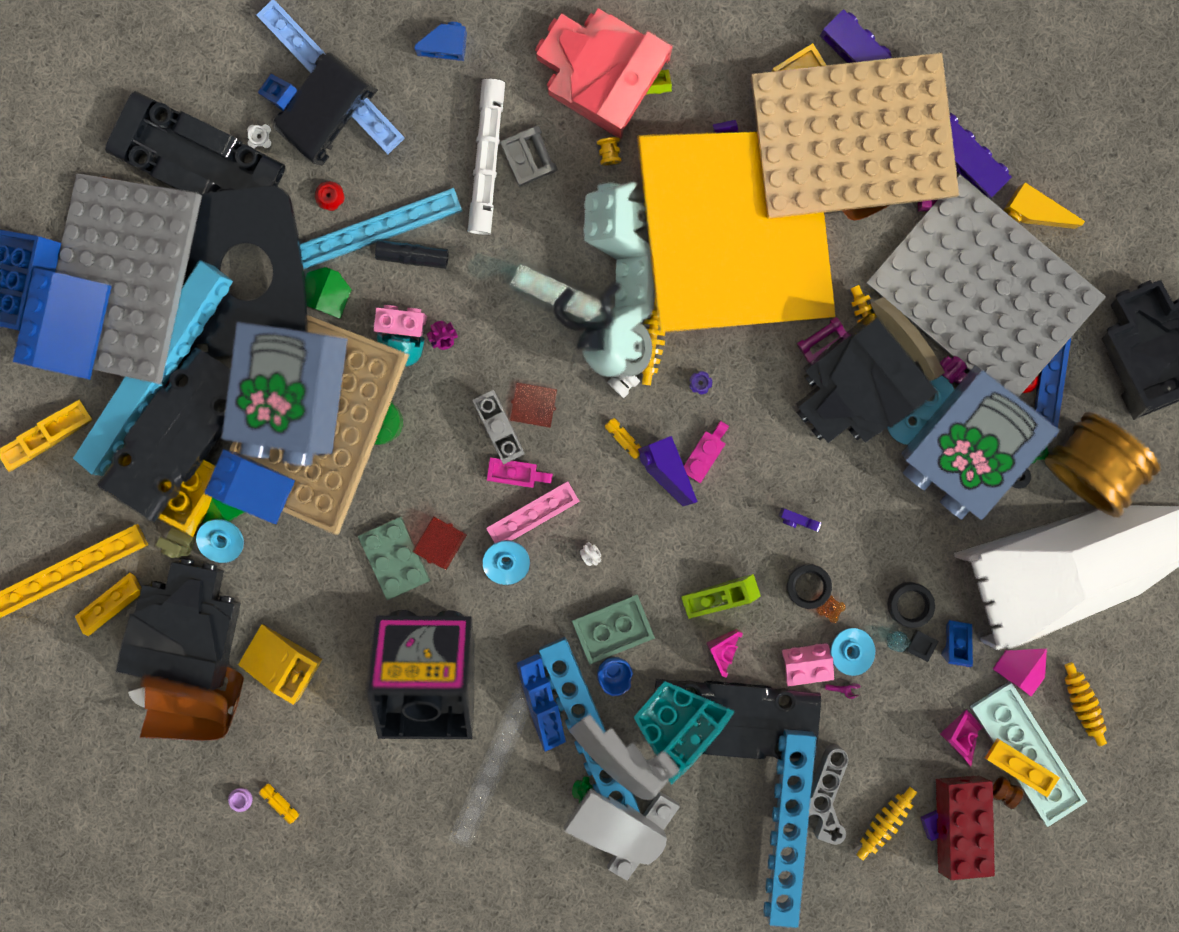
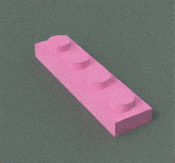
[486,481,580,543]

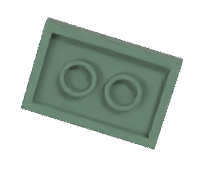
[358,517,430,600]
[572,594,655,665]

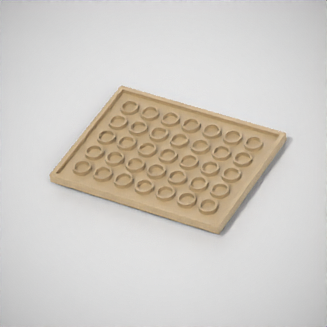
[751,53,959,219]
[229,315,409,535]

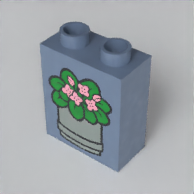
[222,322,347,466]
[901,365,1060,520]

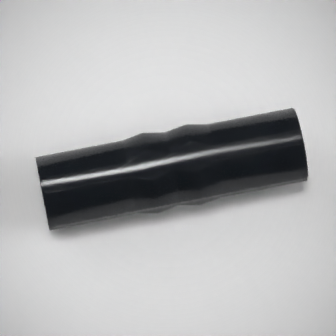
[375,240,449,269]

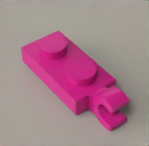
[683,421,729,483]
[487,457,553,488]

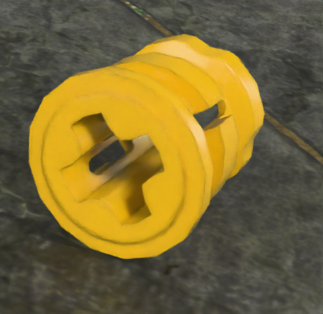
[597,137,622,166]

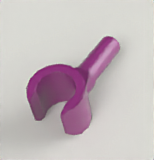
[825,683,860,699]

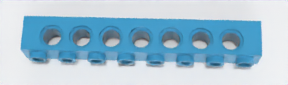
[539,637,640,813]
[763,729,816,928]

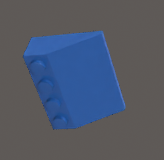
[0,230,61,331]
[13,268,112,379]

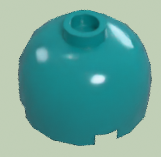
[376,332,425,367]

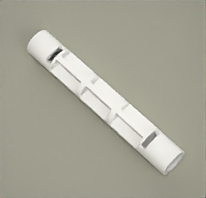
[468,79,505,235]

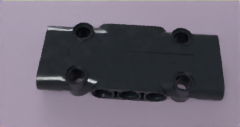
[105,91,285,194]
[96,347,231,523]
[650,679,821,760]

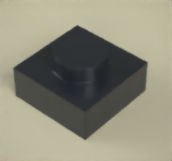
[905,630,939,662]

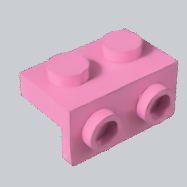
[374,305,427,337]
[782,644,834,686]

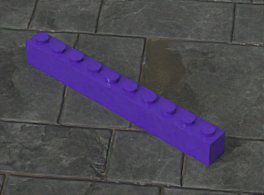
[820,9,1012,199]

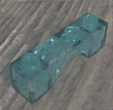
[510,264,603,322]

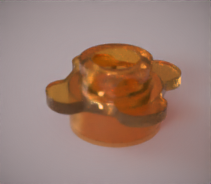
[817,595,846,623]

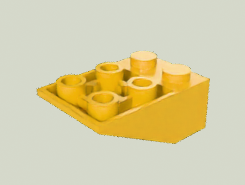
[238,624,323,705]

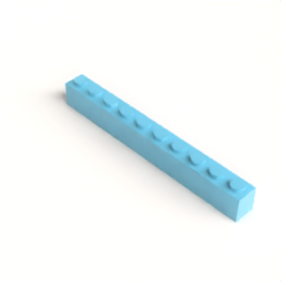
[73,261,233,476]

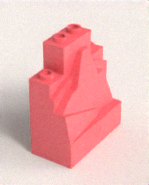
[535,8,673,140]

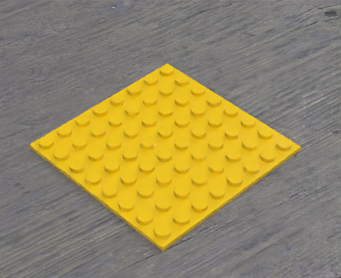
[638,132,836,332]

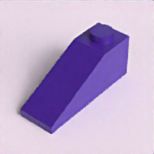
[638,436,698,507]

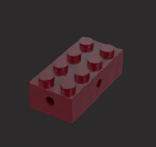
[936,775,995,880]

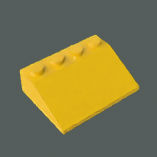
[123,456,216,537]

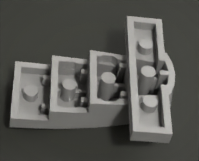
[569,714,679,800]
[564,789,680,881]

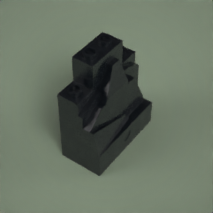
[1102,280,1179,420]
[796,313,938,443]
[116,558,241,691]

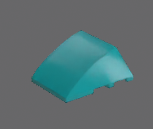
[634,681,735,785]

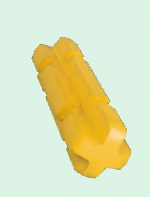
[605,418,642,459]
[259,784,299,824]

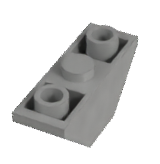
[472,390,525,464]

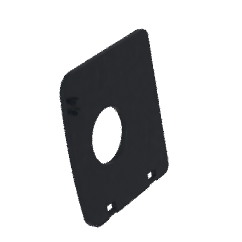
[182,186,308,360]

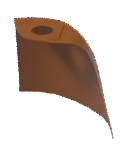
[140,666,244,741]
[141,675,227,739]

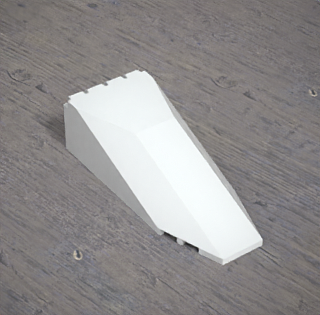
[954,505,1179,650]

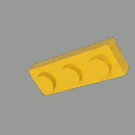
[75,573,141,636]
[985,738,1060,798]

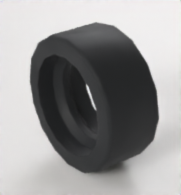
[787,564,832,609]
[887,582,935,628]

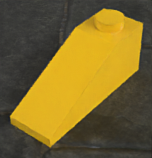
[1003,183,1085,229]

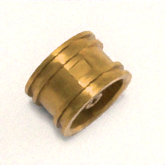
[1045,412,1161,518]

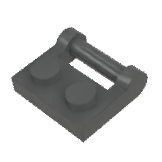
[500,126,558,187]

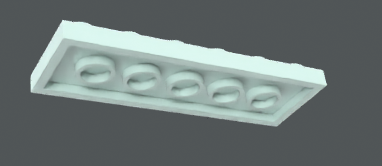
[970,682,1087,827]

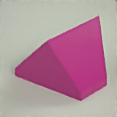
[707,629,743,678]
[993,648,1047,696]
[940,710,982,767]

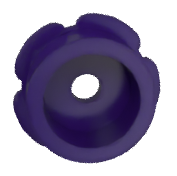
[690,371,712,395]

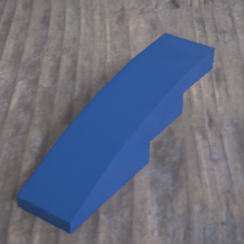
[516,654,566,752]

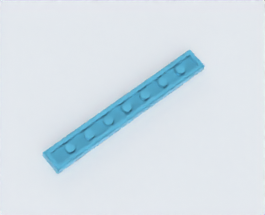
[300,188,462,269]

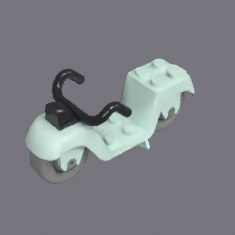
[553,182,654,377]

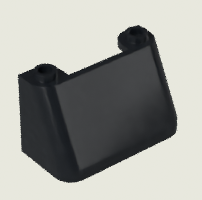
[273,52,378,166]

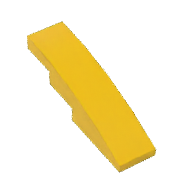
[0,400,92,472]

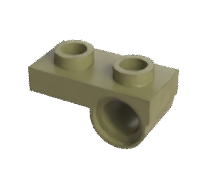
[156,527,196,558]

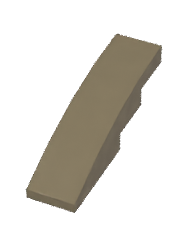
[870,297,945,381]

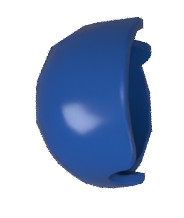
[597,657,633,696]

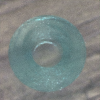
[886,631,910,652]

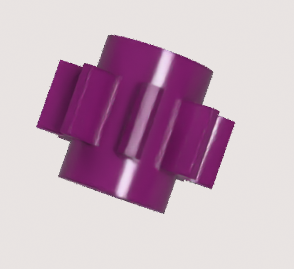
[426,320,458,350]
[940,356,967,384]

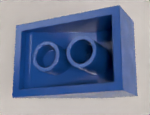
[204,449,295,524]

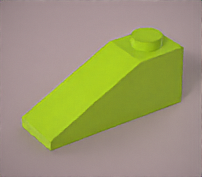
[681,574,761,619]

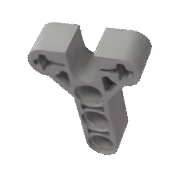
[785,744,849,845]

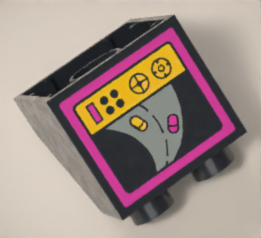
[367,610,474,739]

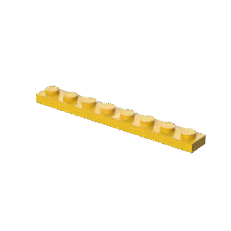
[0,524,148,618]

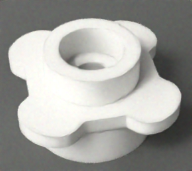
[247,124,271,149]
[580,542,601,566]

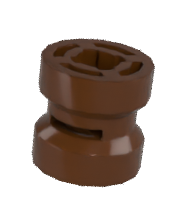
[993,776,1024,809]

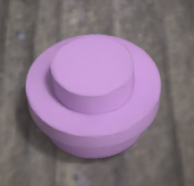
[228,788,253,812]

